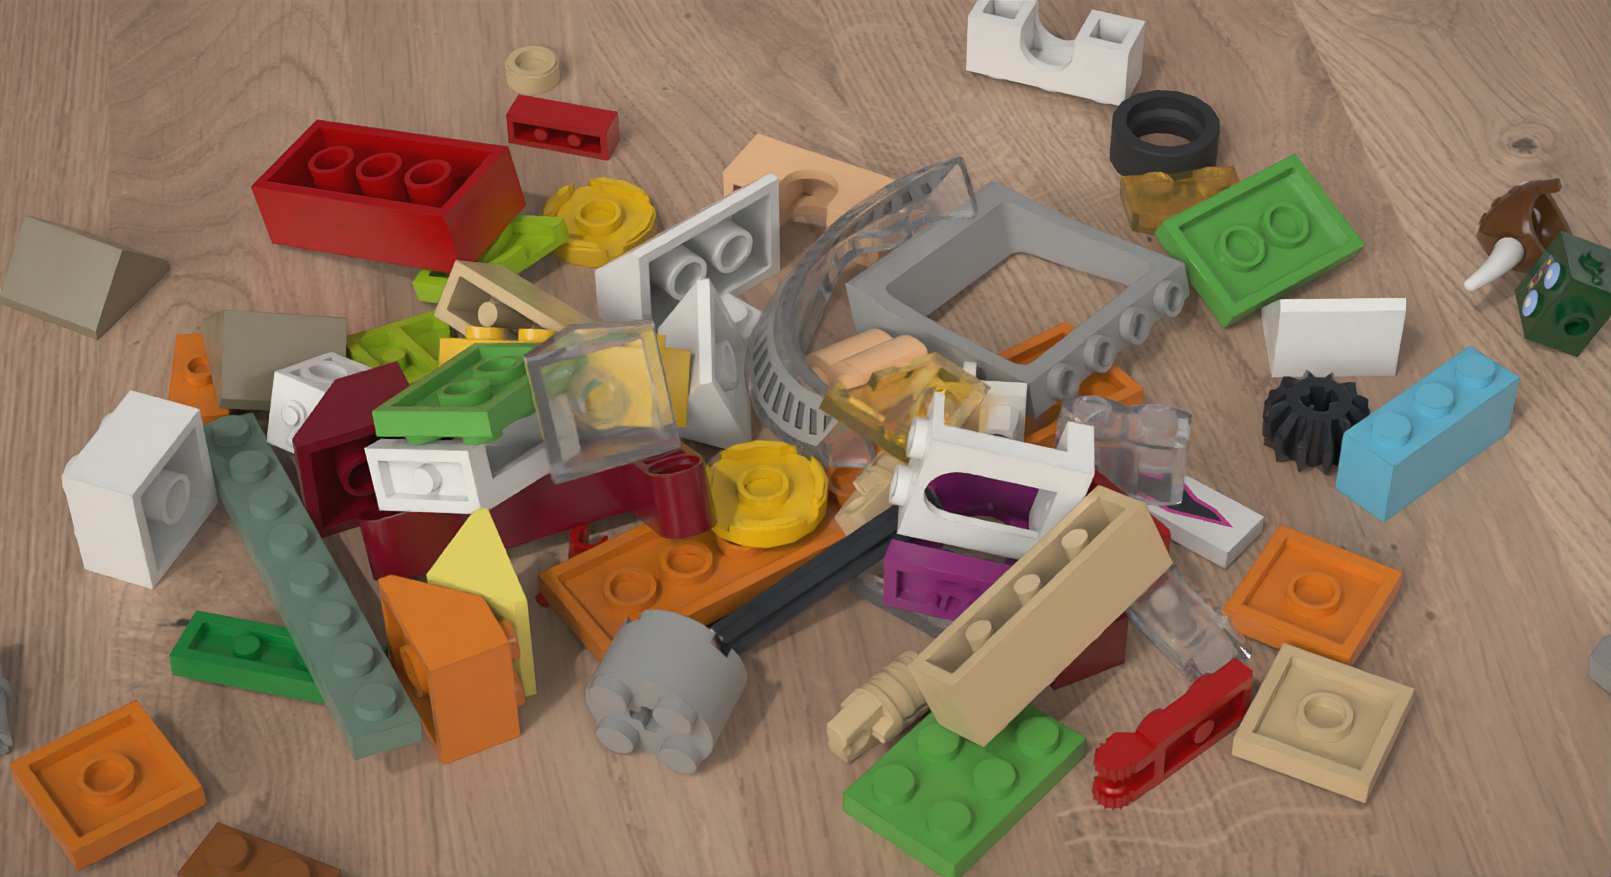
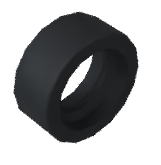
[1110,90,1220,190]

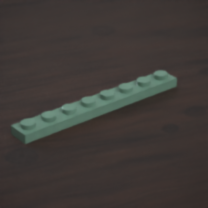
[203,412,423,760]

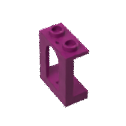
[884,472,1039,621]

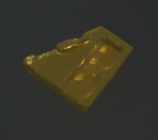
[819,352,991,465]

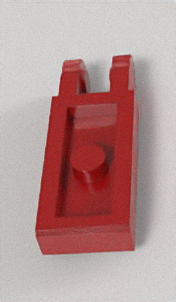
[1092,657,1253,810]

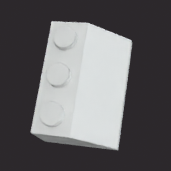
[595,173,780,338]

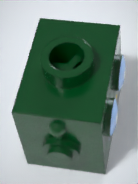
[1515,231,1611,357]

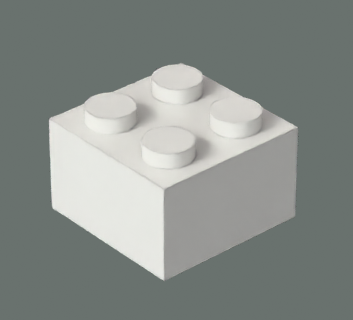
[61,390,219,589]

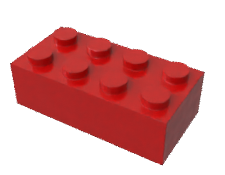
[251,119,526,274]

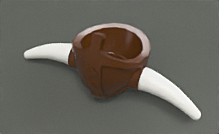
[1464,178,1573,291]

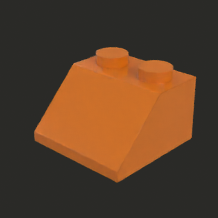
[378,575,526,765]

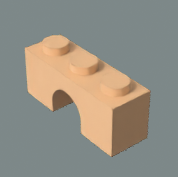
[723,133,912,267]

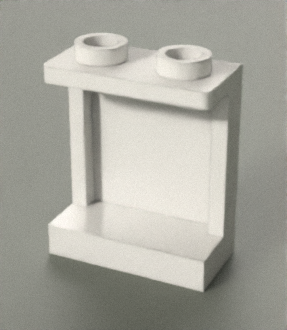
[364,394,577,514]

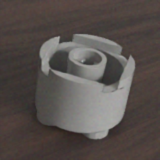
[585,609,747,774]

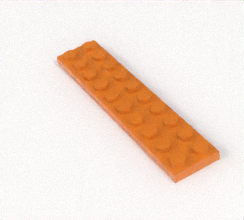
[538,321,1144,663]

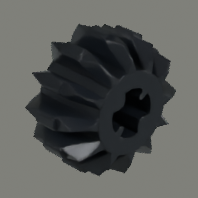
[1262,369,1370,475]

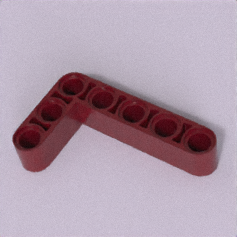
[358,426,717,582]

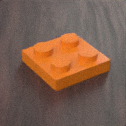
[1221,524,1403,667]
[9,699,206,872]

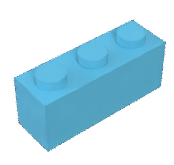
[1335,346,1520,522]

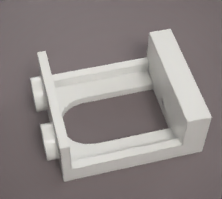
[889,392,1095,560]

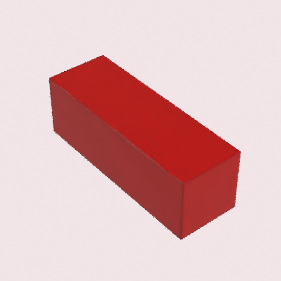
[506,94,620,161]

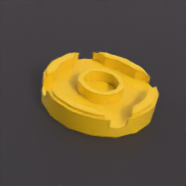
[540,177,657,268]
[706,440,828,548]

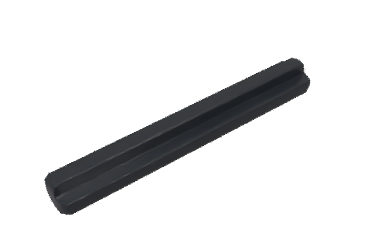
[710,486,945,658]

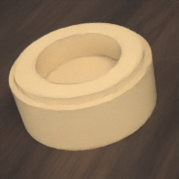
[504,45,561,95]

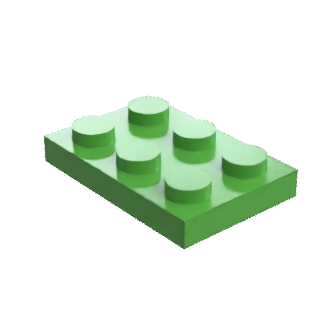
[1154,153,1365,329]
[372,342,590,445]
[843,703,1087,877]

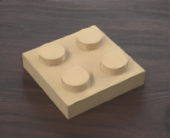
[1232,643,1415,803]

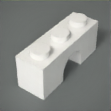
[966,0,1146,106]

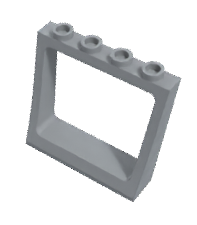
[845,181,1190,419]

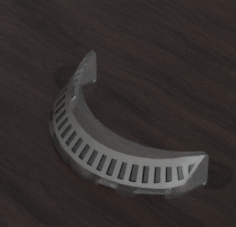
[744,156,978,468]

